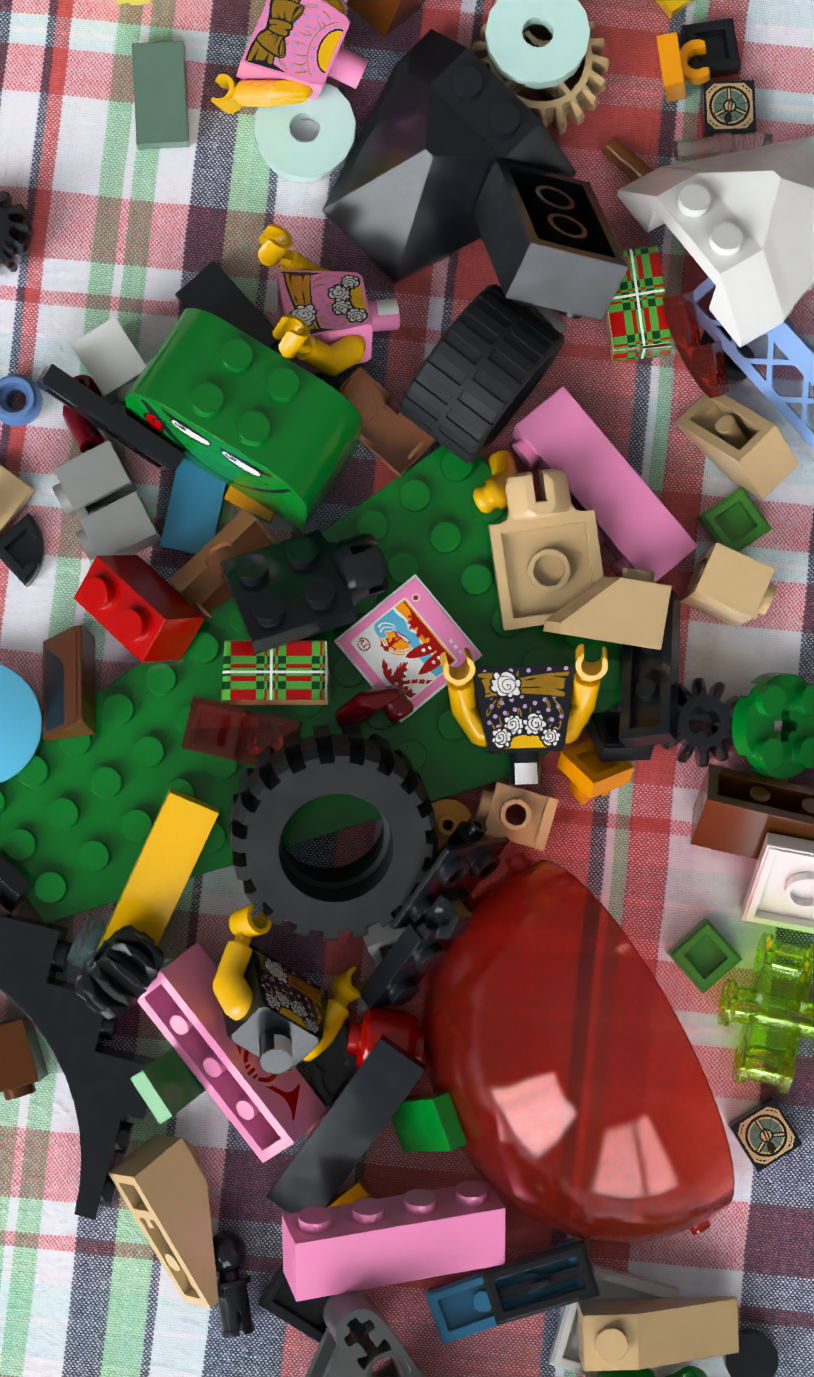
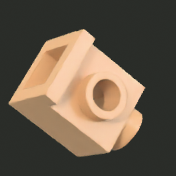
[475,782,559,851]

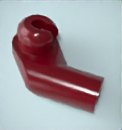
[62,375,104,453]
[335,685,413,728]

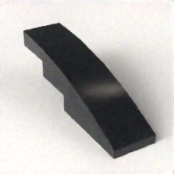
[266,1034,426,1213]

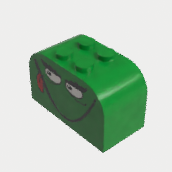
[125,308,363,531]

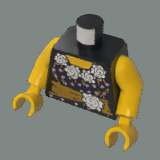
[440,644,608,785]
[213,904,369,1074]

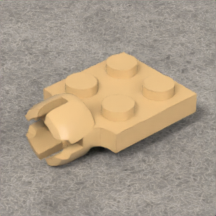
[488,468,604,631]

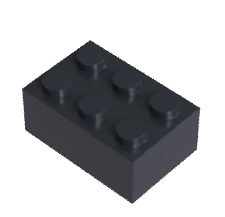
[472,158,629,321]

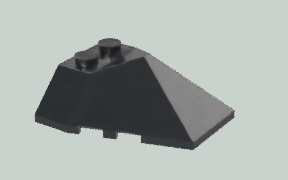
[322,29,576,283]

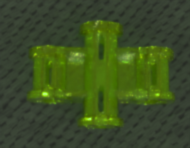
[717,932,814,1094]

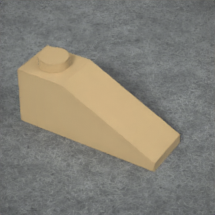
[108,1134,219,1309]
[577,1296,739,1371]

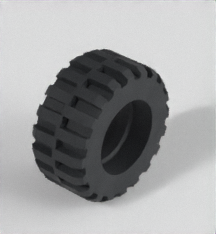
[229,724,439,940]

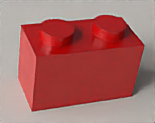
[74,555,205,663]

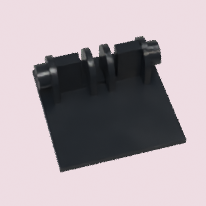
[390,817,510,930]

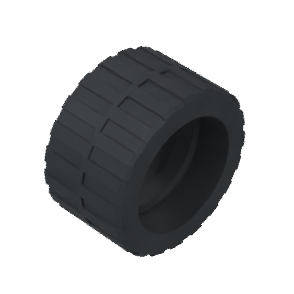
[399,284,564,463]

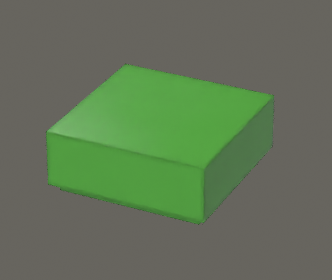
[697,487,772,552]
[667,919,742,994]

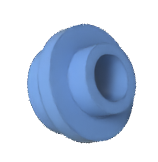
[0,374,43,427]

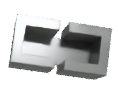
[52,440,161,561]

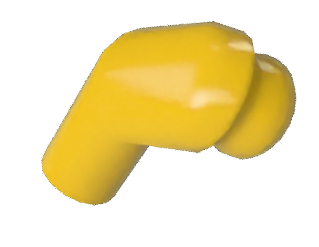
[473,450,518,514]

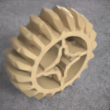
[472,20,609,136]

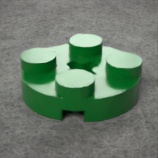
[732,672,814,779]

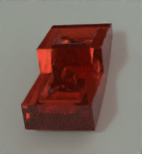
[662,292,729,398]
[181,696,303,767]

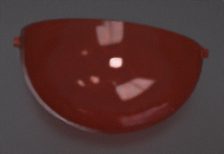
[422,851,735,1244]

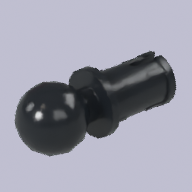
[213,1231,255,1338]

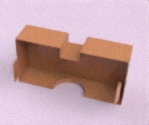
[337,367,436,477]
[169,508,276,622]

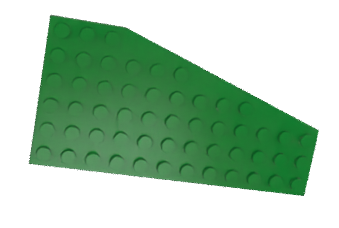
[0,445,622,924]

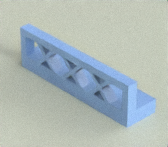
[681,277,814,449]

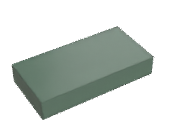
[132,41,190,150]

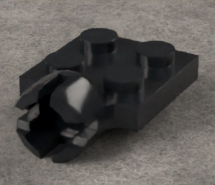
[220,529,389,654]

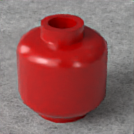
[346,1007,425,1069]

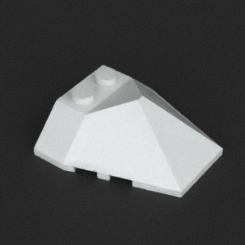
[617,135,814,348]

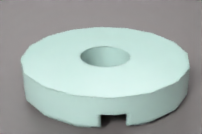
[485,0,590,90]
[254,82,356,183]

